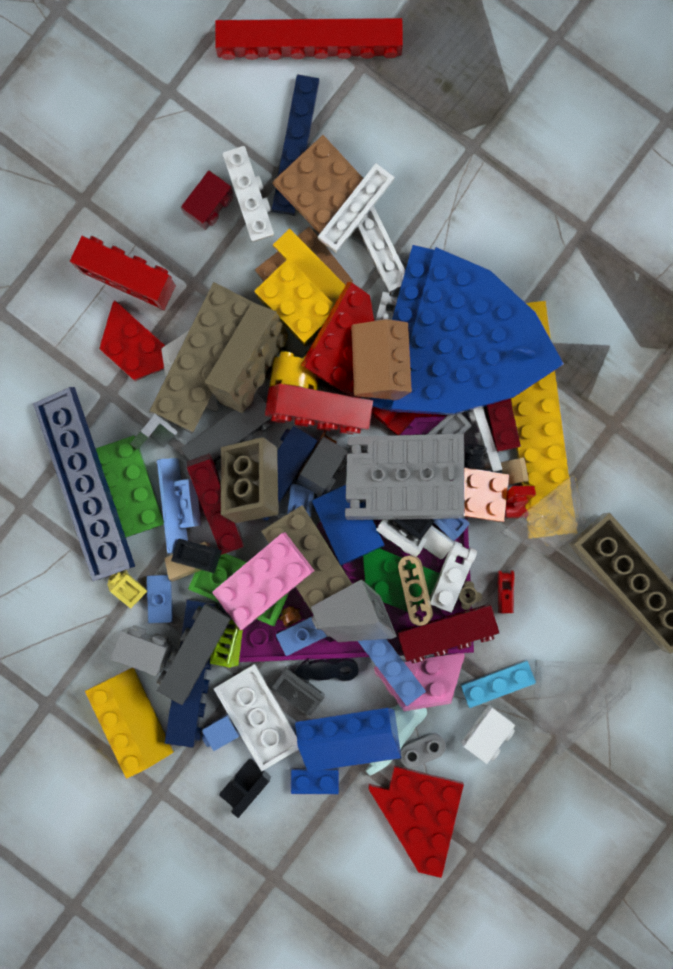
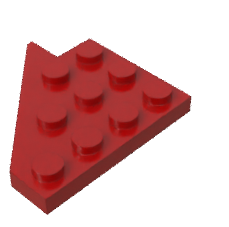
[301,282,374,398]
[368,765,464,878]

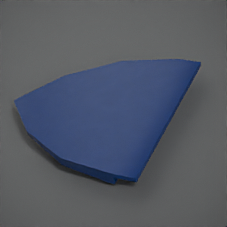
[370,245,564,415]

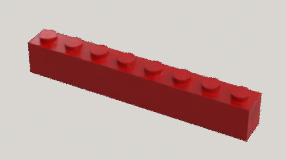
[215,18,403,60]

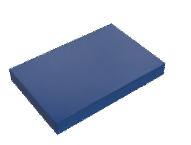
[312,485,385,566]

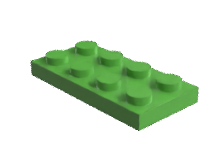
[96,435,164,538]
[188,554,289,626]

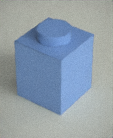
[201,713,240,751]

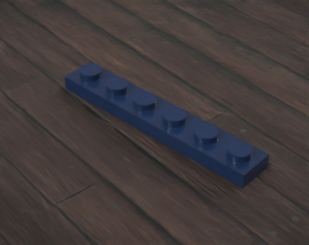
[272,74,320,216]

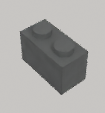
[296,436,348,497]

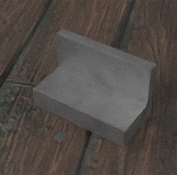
[130,414,178,450]

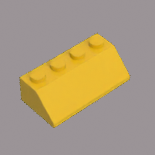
[85,667,174,779]

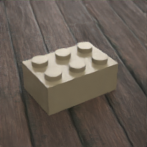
[221,437,278,523]

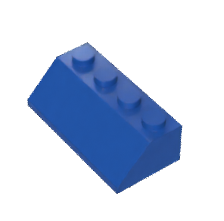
[295,708,401,772]

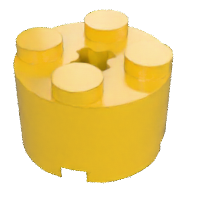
[269,352,319,390]

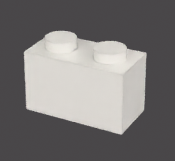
[461,705,515,764]

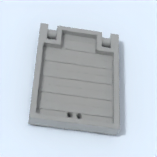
[345,434,465,520]

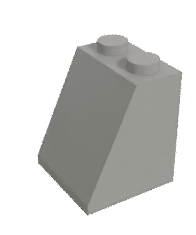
[311,580,396,642]

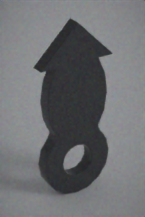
[295,658,359,682]

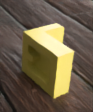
[107,570,147,608]

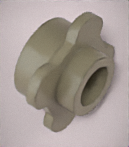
[457,581,482,610]

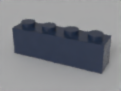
[262,426,318,521]

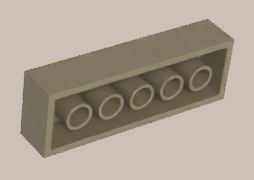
[149,282,254,434]
[568,513,673,654]

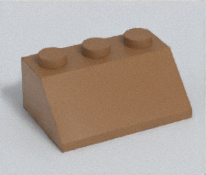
[351,319,412,400]

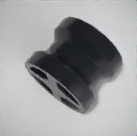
[464,444,487,469]

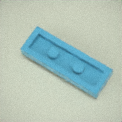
[460,660,536,708]

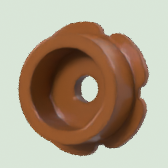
[279,606,302,627]

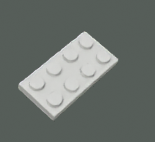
[213,664,299,772]

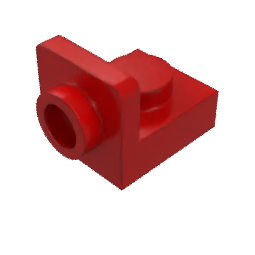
[505,486,536,518]

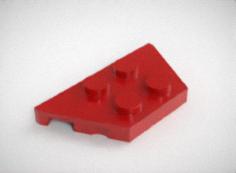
[99,300,165,381]

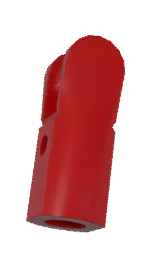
[498,570,515,613]

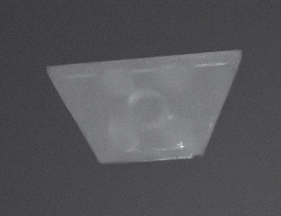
[501,475,586,556]

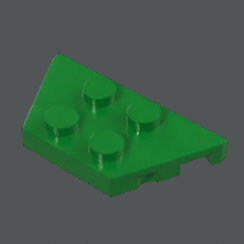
[363,548,440,612]

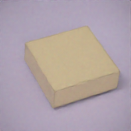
[501,458,529,485]

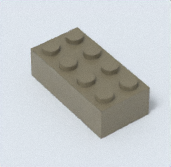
[205,302,289,413]
[261,505,352,613]

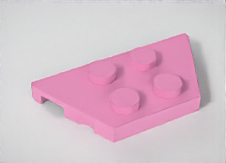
[374,653,465,711]

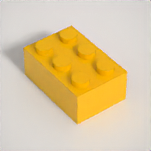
[254,258,334,347]

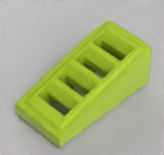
[210,619,243,668]

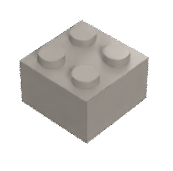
[110,625,173,676]

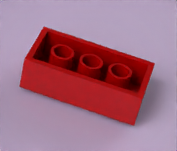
[69,236,176,311]
[265,384,373,435]

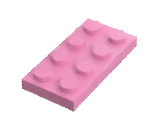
[212,532,315,630]

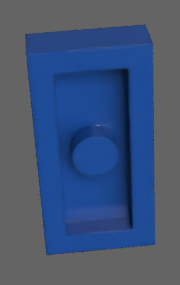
[291,768,339,794]

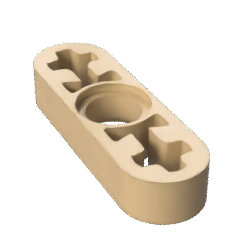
[398,555,433,626]

